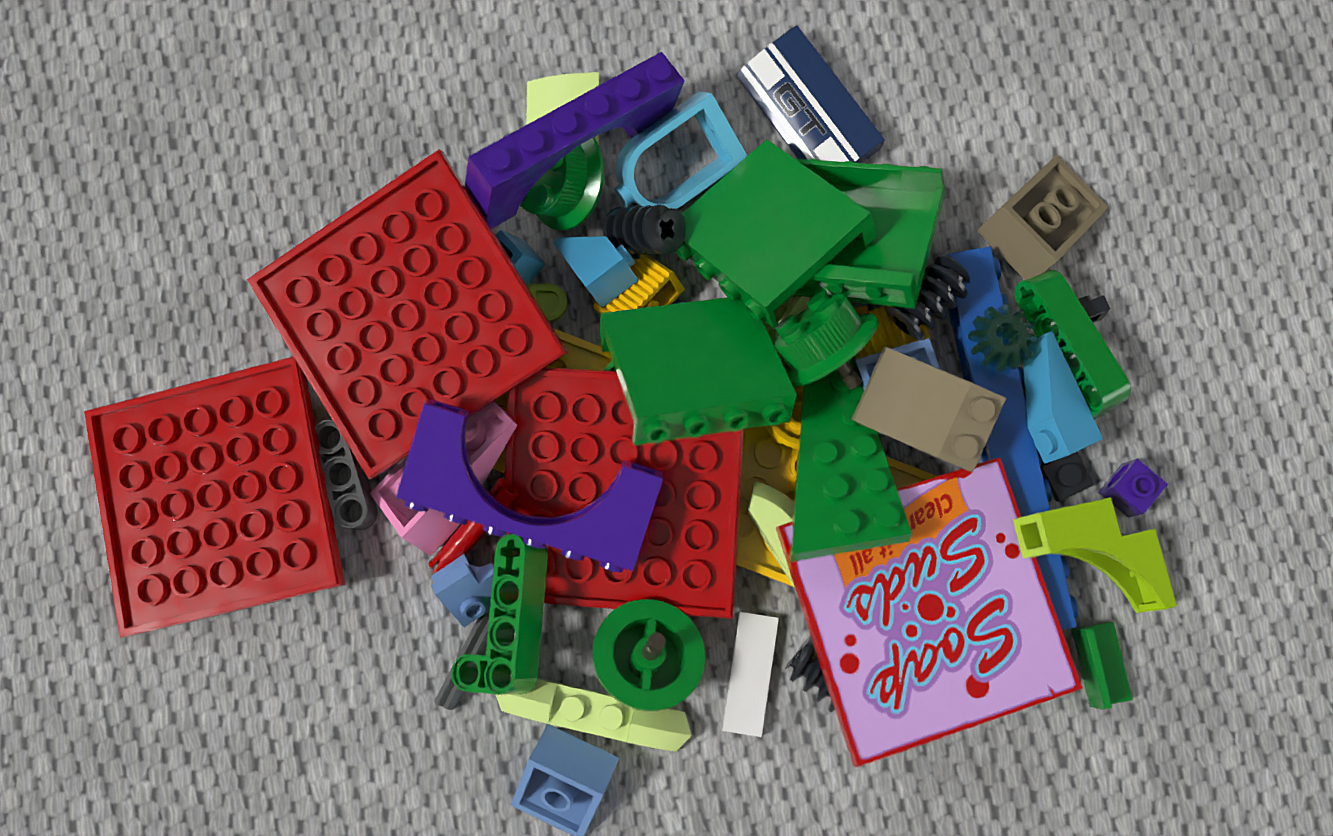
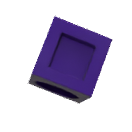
[1098,459,1168,518]

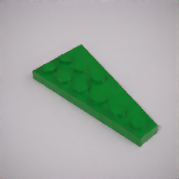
[790,358,912,562]

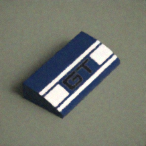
[736,25,885,163]

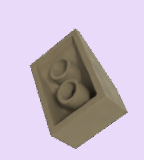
[977,155,1109,280]
[851,346,1006,473]

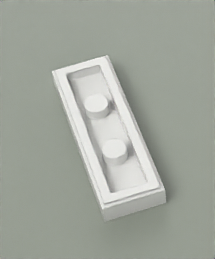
[722,612,779,737]

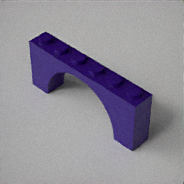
[464,51,685,229]
[395,399,663,573]

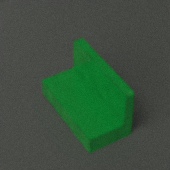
[1071,622,1132,710]

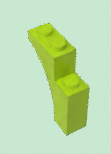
[1013,497,1177,613]

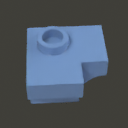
[431,554,494,628]

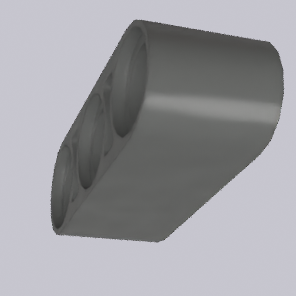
[315,420,378,530]

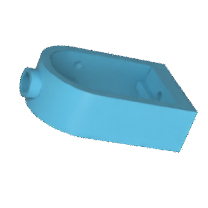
[614,91,747,209]

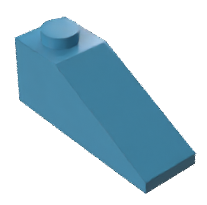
[1022,331,1103,464]

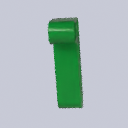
[1014,270,1131,420]
[451,534,548,695]

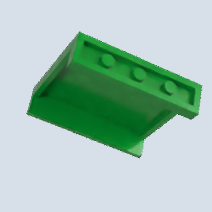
[675,139,877,329]
[792,159,946,309]
[599,297,797,446]

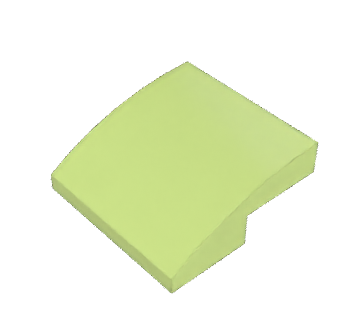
[527,72,600,144]

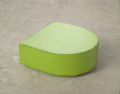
[528,283,568,322]

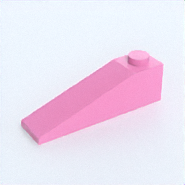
[370,401,517,556]

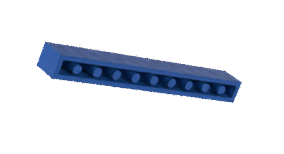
[945,247,1078,630]

